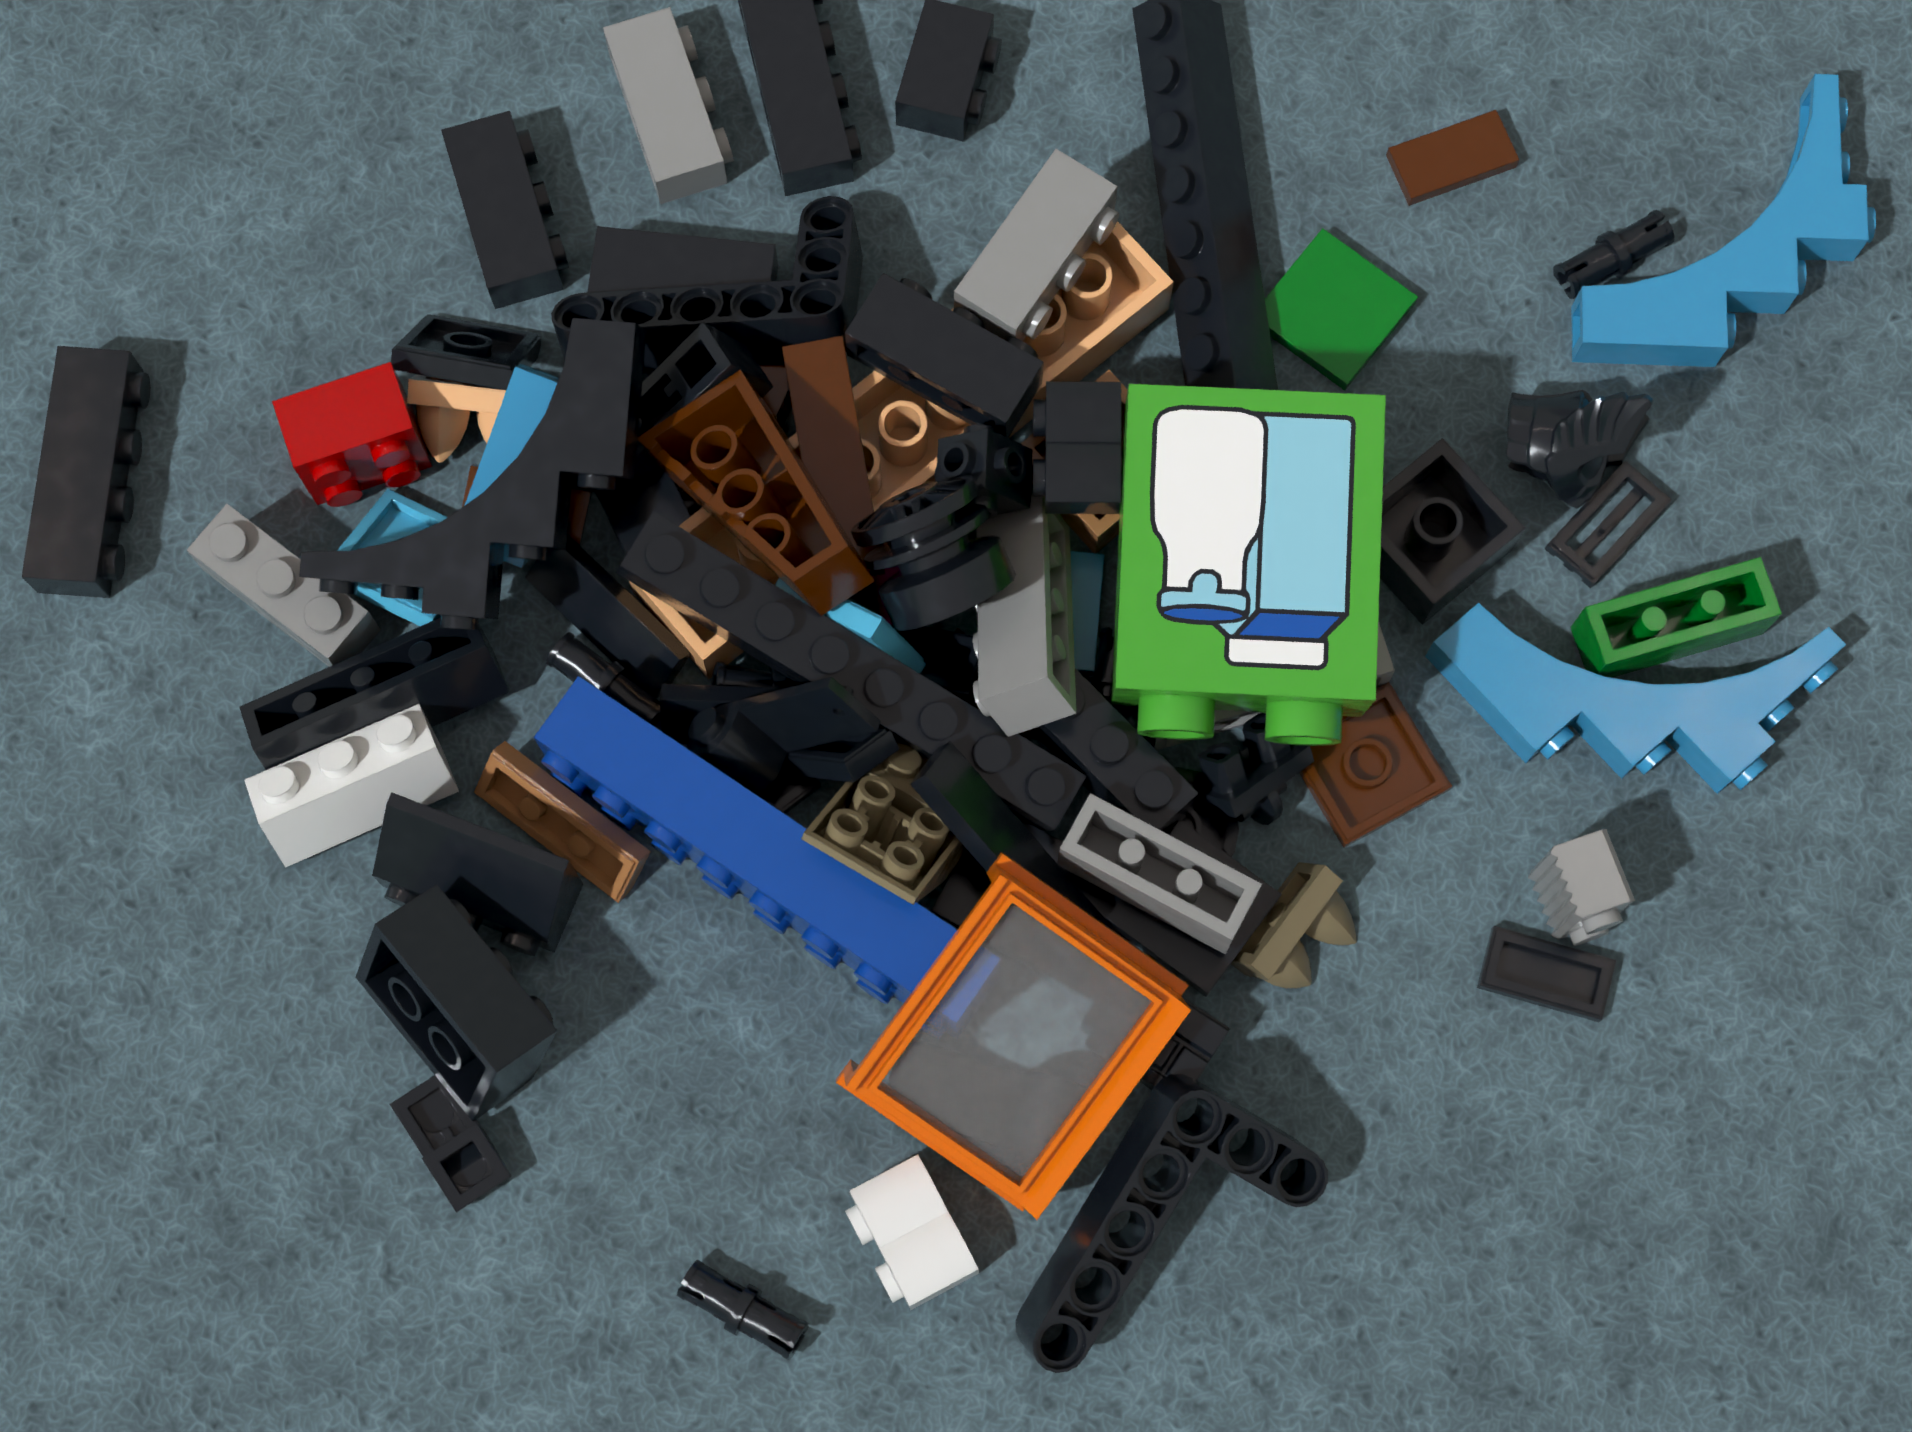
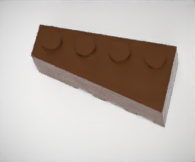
[637,369,875,616]

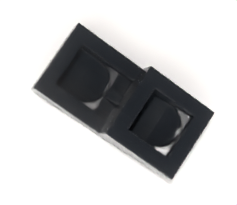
[390,1075,512,1213]

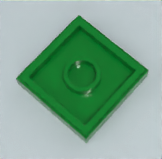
[1265,228,1418,391]

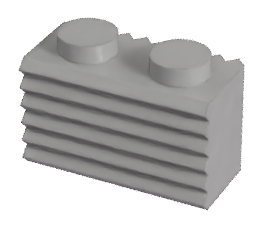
[1528,829,1635,946]

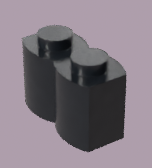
[1033,381,1121,514]

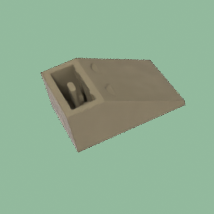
[801,741,966,905]

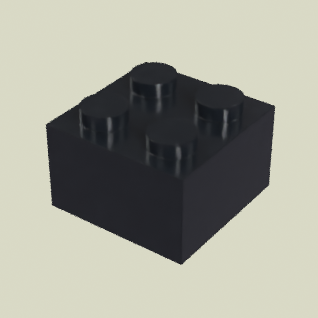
[1380,438,1525,625]

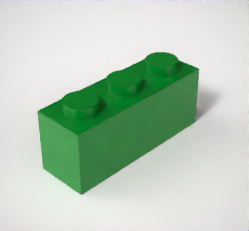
[1570,557,1782,678]

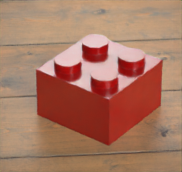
[272,362,432,507]

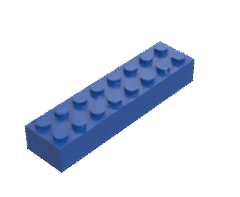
[534,676,1000,1040]

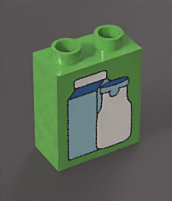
[1111,384,1386,746]

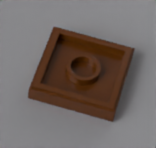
[1299,682,1452,848]

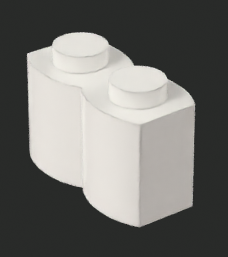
[845,1154,979,1310]

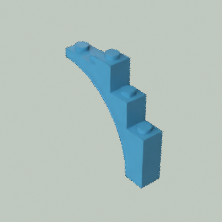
[1571,74,1876,367]
[1425,603,1846,794]

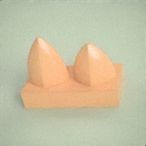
[407,374,506,463]

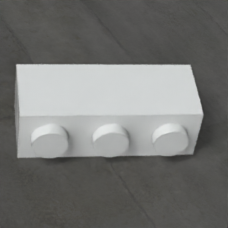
[244,704,459,867]

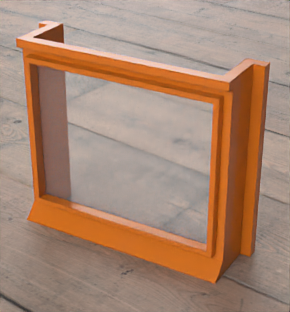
[836,852,1191,1220]

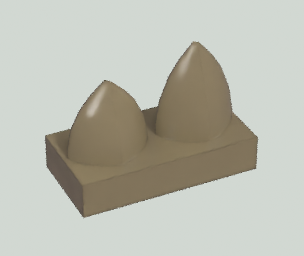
[1231,862,1357,988]

